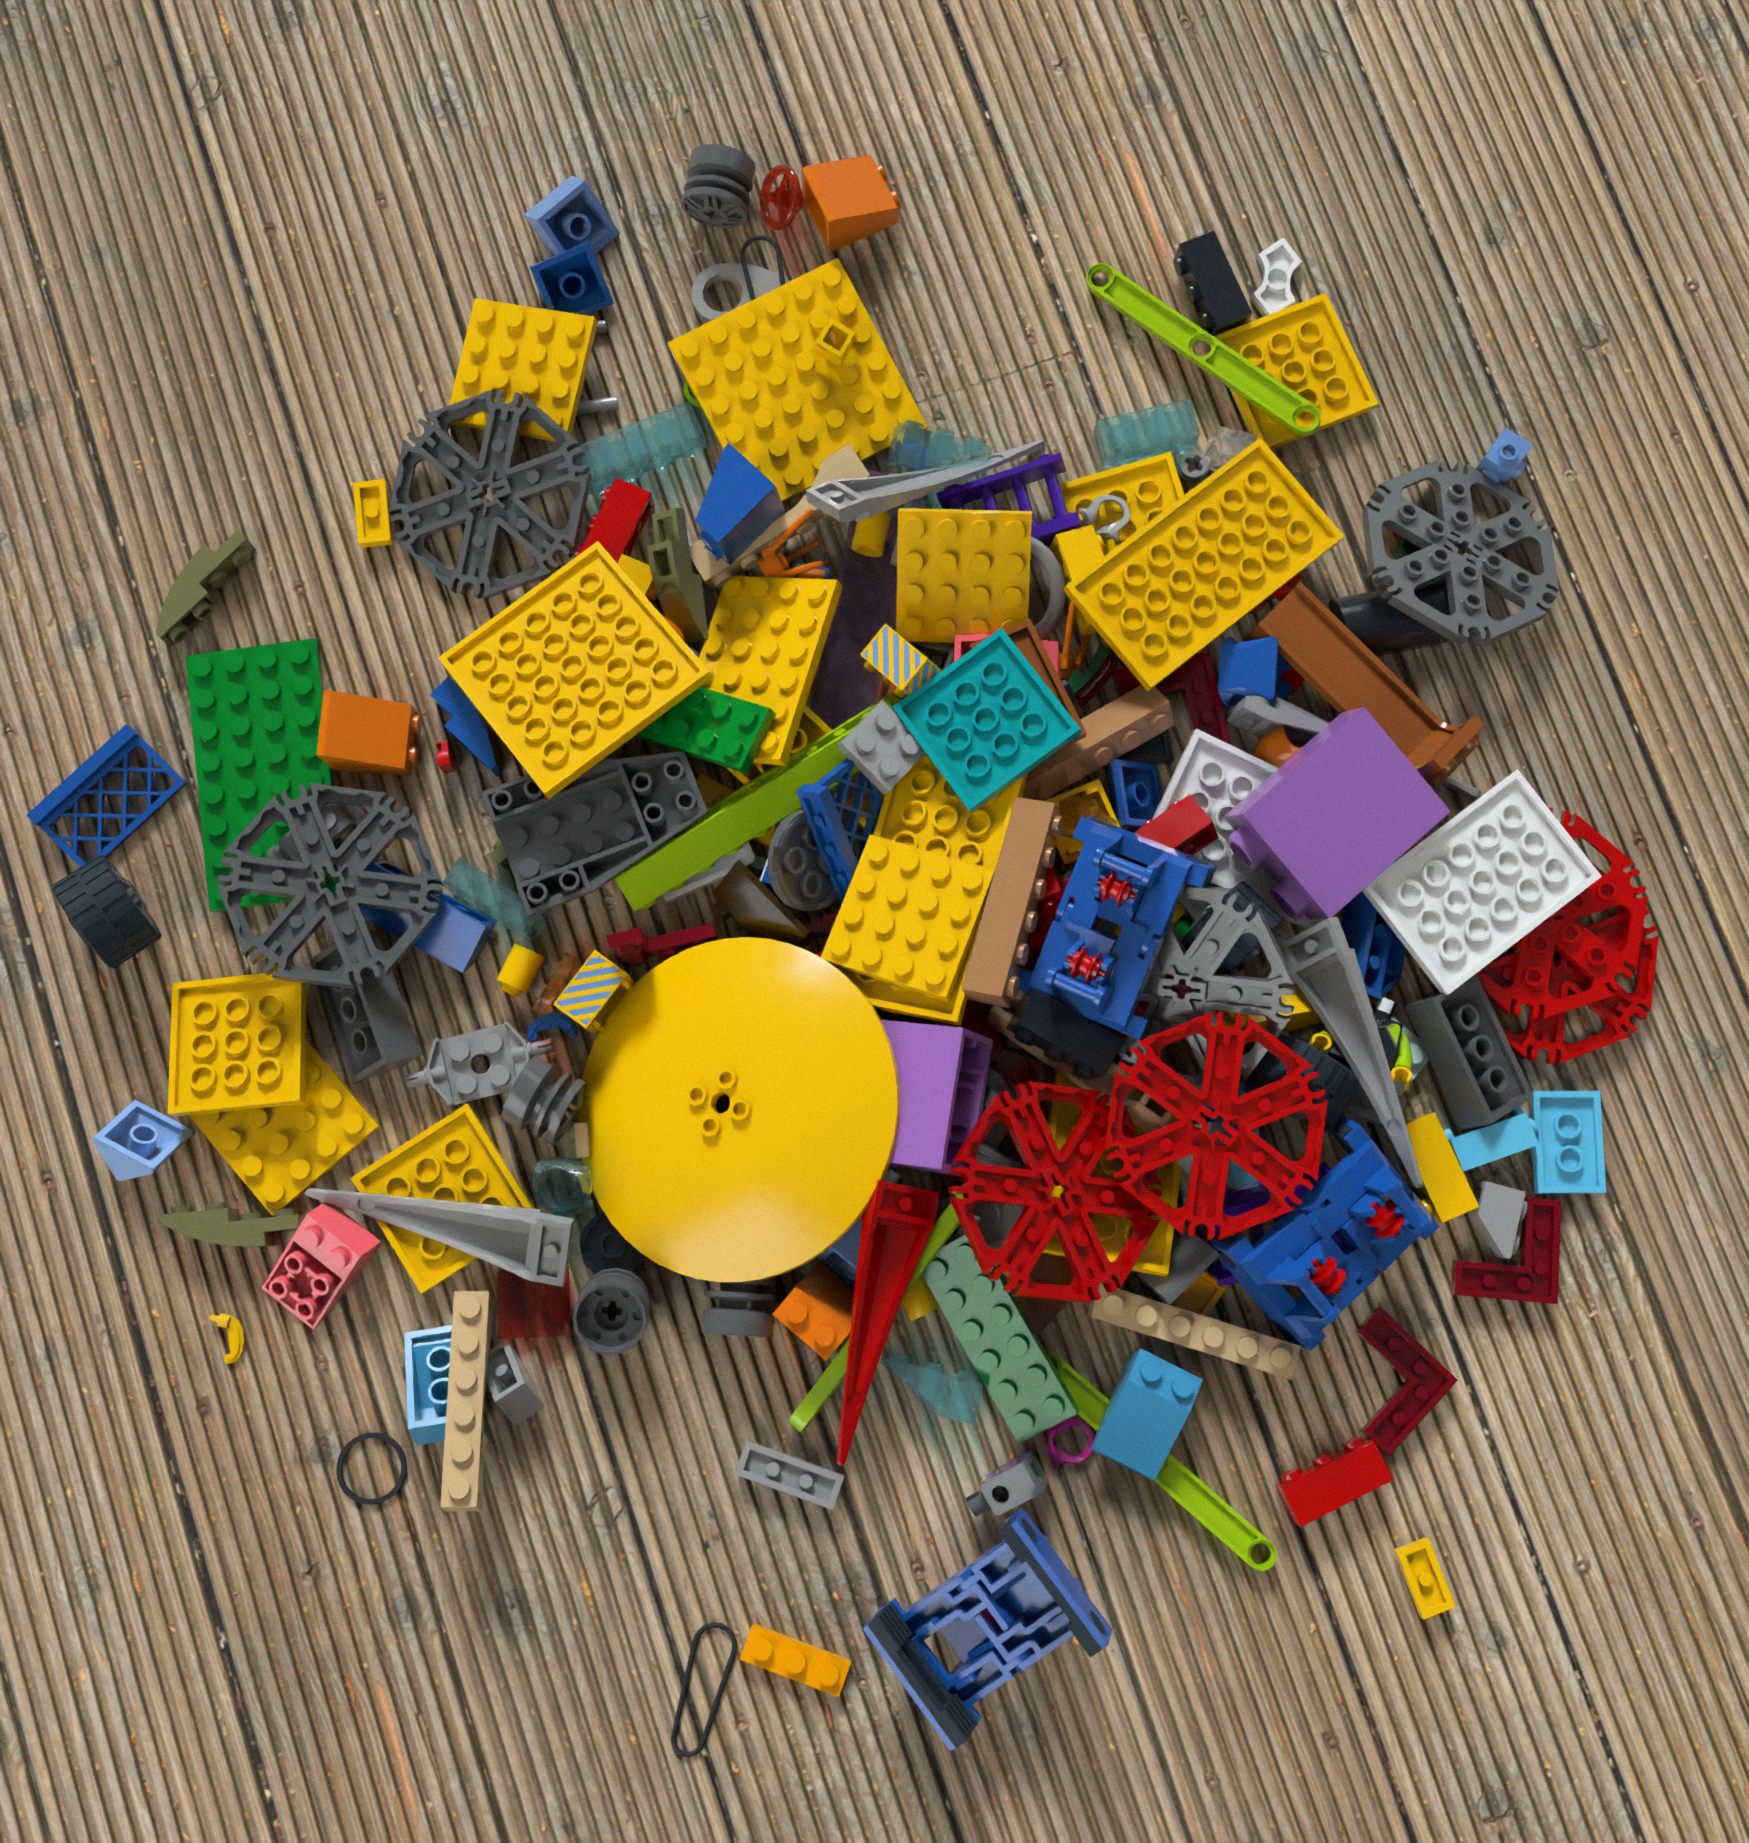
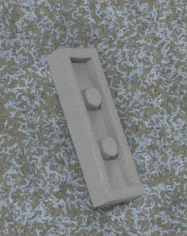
[735,1440,845,1510]

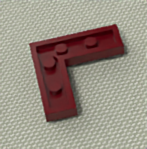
[1112,652,1231,745]
[606,923,718,967]
[1451,1198,1561,1304]
[1355,1307,1458,1457]

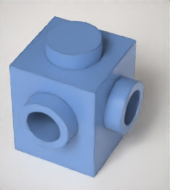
[1476,427,1533,485]

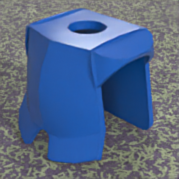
[1218,636,1293,707]

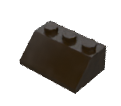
[712,860,811,949]

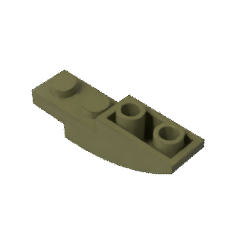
[647,508,709,645]
[155,530,256,647]
[159,1202,306,1247]

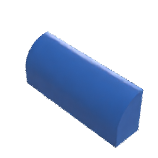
[359,859,497,973]

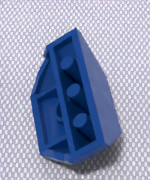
[1341,891,1406,1000]

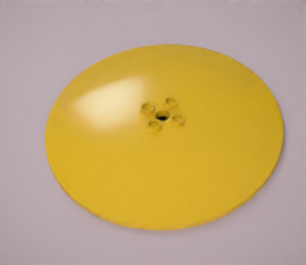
[578,937,900,1282]

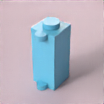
[1444,1106,1539,1172]

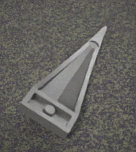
[806,439,1045,522]
[1225,696,1481,799]
[1280,917,1423,1188]
[304,1188,574,1287]

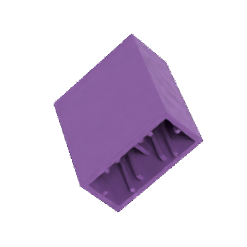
[1224,707,1451,921]
[881,1020,993,1176]

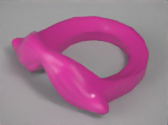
[1046,1418,1094,1469]

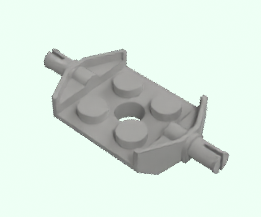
[404,1021,554,1106]

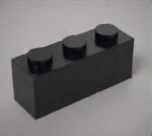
[1173,231,1252,336]
[1006,988,1123,1080]

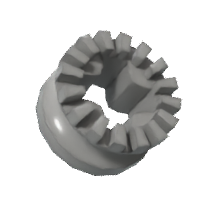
[1177,450,1208,483]

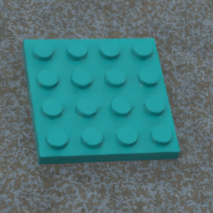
[892,628,1082,814]

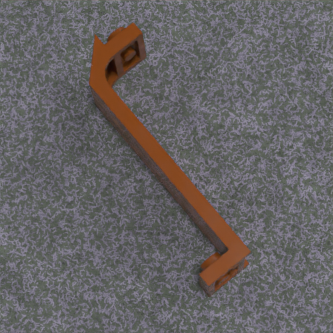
[1243,582,1485,788]

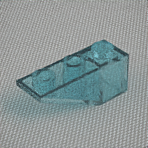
[886,420,993,472]
[881,1352,984,1425]

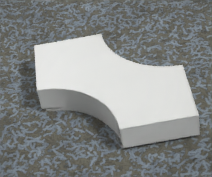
[1250,237,1302,317]

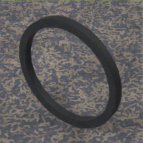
[336,1433,407,1505]

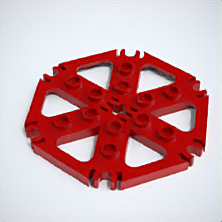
[1476,807,1648,1021]
[1481,862,1659,1065]
[1104,1011,1328,1240]
[949,1081,1162,1303]

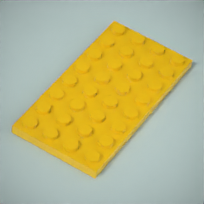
[1063,438,1344,692]
[836,753,1028,1026]

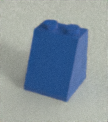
[695,443,785,565]

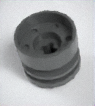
[681,144,756,228]
[501,1056,588,1146]
[573,1268,651,1355]
[701,1277,777,1337]

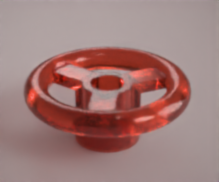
[759,164,804,230]

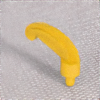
[209,1313,245,1364]

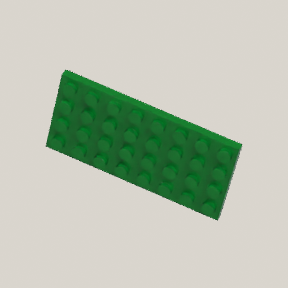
[185,638,345,913]

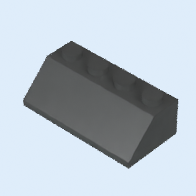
[310,930,421,1084]
[1405,974,1534,1130]

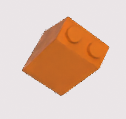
[801,155,901,253]
[316,690,422,776]
[772,1260,854,1361]

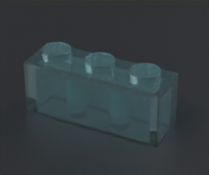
[1093,398,1200,468]
[442,857,549,944]

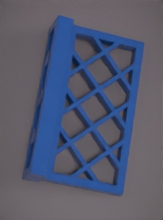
[26,724,187,867]
[796,758,883,905]

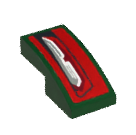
[1068,645,1118,707]

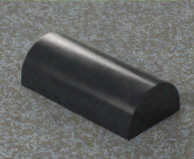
[1328,578,1471,657]

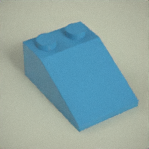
[404,1325,486,1446]
[1090,1348,1203,1481]

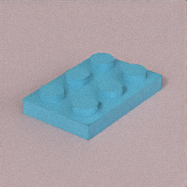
[1529,1091,1606,1194]

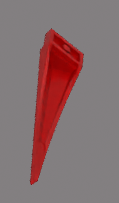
[836,1180,940,1466]

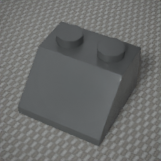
[1132,1225,1220,1304]

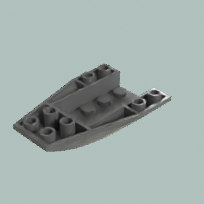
[481,751,708,917]

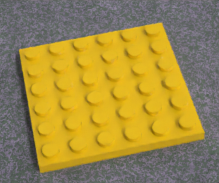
[668,258,928,503]
[438,541,713,800]

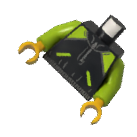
[1309,997,1413,1091]

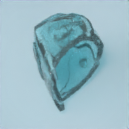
[532,1157,594,1216]

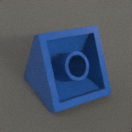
[530,242,614,315]
[1106,759,1162,833]

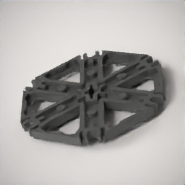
[389,389,592,599]
[1362,460,1559,646]
[217,783,443,989]
[1080,884,1296,1091]

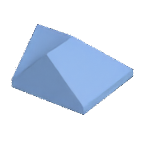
[93,1100,193,1181]

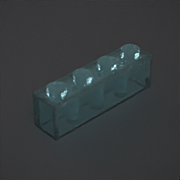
[575,401,707,495]

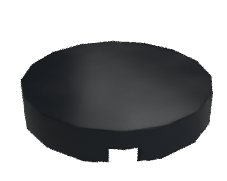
[580,1213,646,1274]

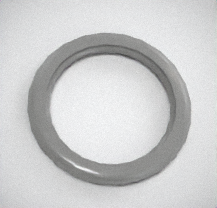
[1031,537,1067,640]

